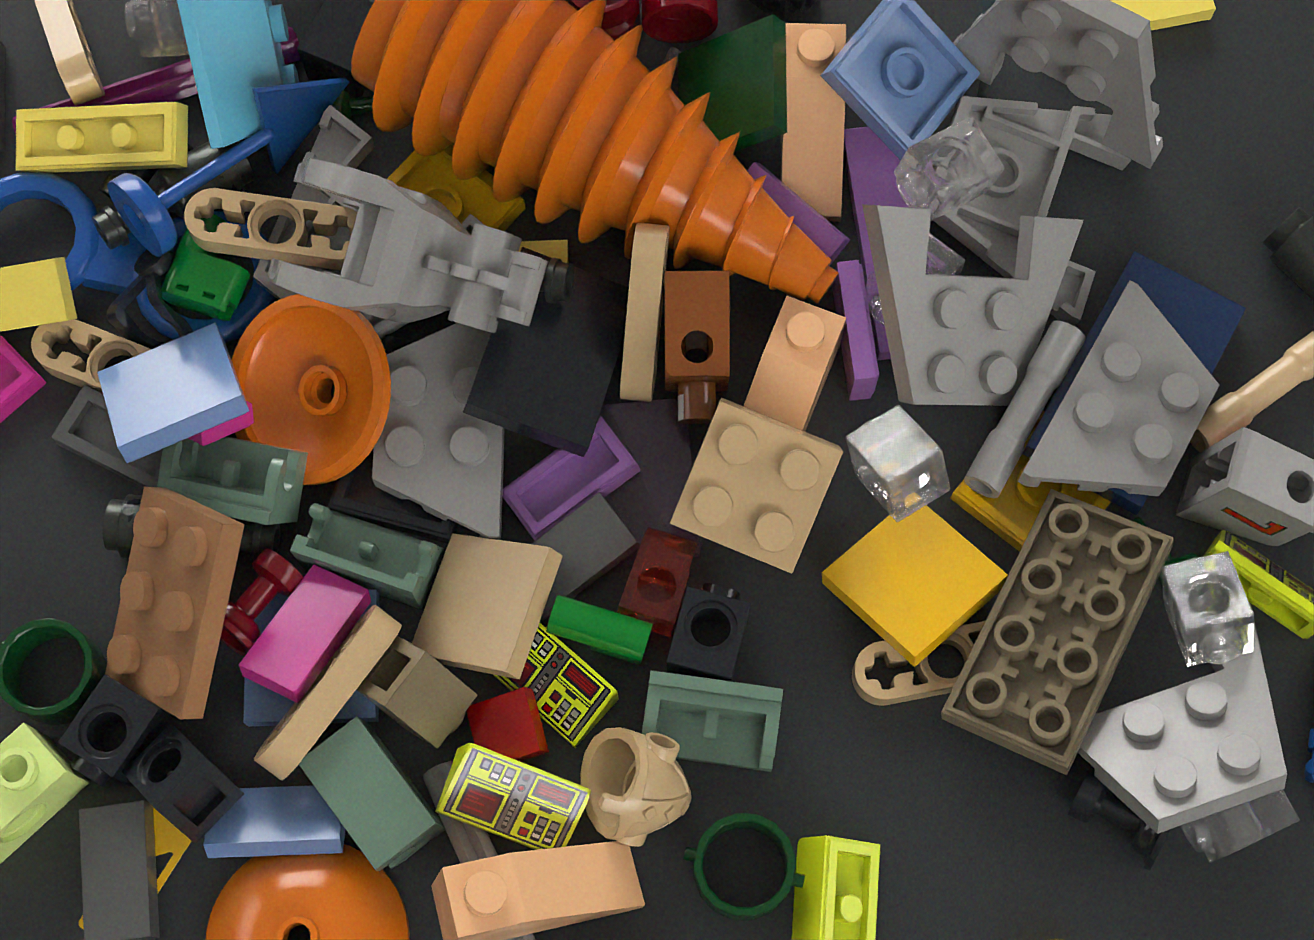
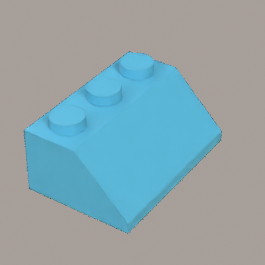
[177,0,299,149]

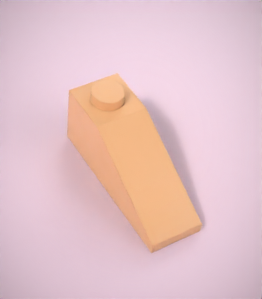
[780,23,846,222]
[744,296,846,431]
[431,841,645,940]

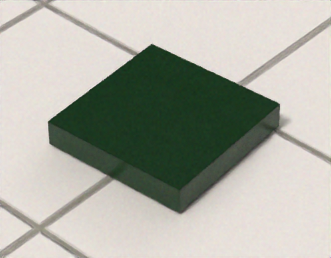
[678,14,787,152]

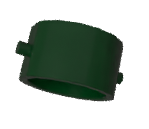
[0,618,107,725]
[683,813,805,921]

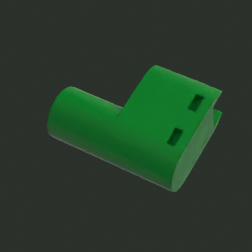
[161,214,250,321]
[546,595,653,665]

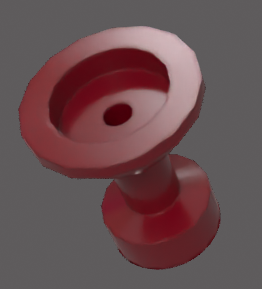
[220,548,303,657]

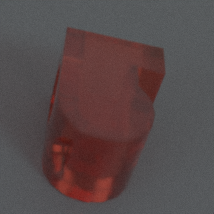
[617,527,697,637]

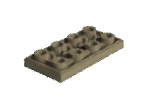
[941,489,1174,775]

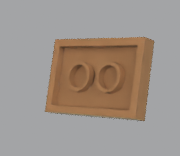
[105,486,245,720]

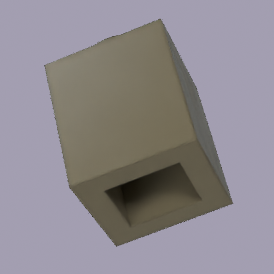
[356,636,477,749]

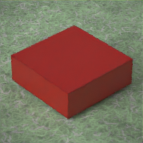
[466,687,549,762]

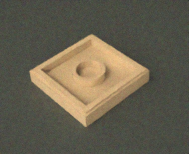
[412,533,563,680]

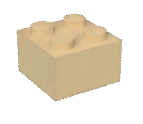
[670,397,843,574]

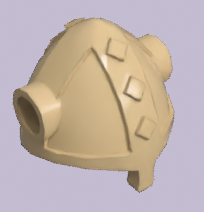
[580,727,692,847]

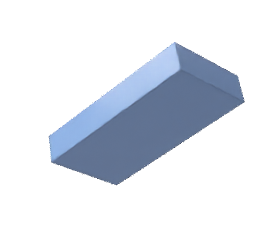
[203,786,345,858]

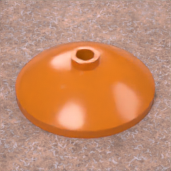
[231,294,391,485]
[205,844,410,940]

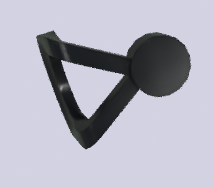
[107,249,193,349]

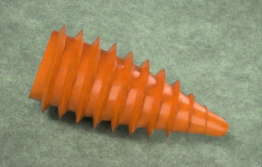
[351,0,839,304]

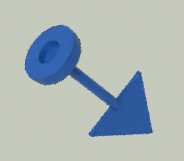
[107,78,349,257]

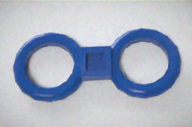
[0,172,276,343]

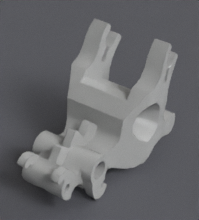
[267,158,548,333]

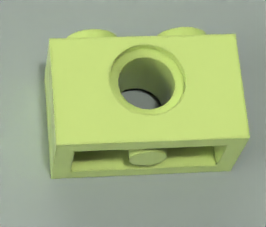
[0,722,90,864]

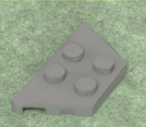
[1017,280,1219,496]
[372,323,504,540]

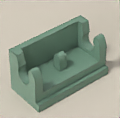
[157,437,308,525]
[290,503,444,609]
[642,670,783,772]
[299,716,445,871]

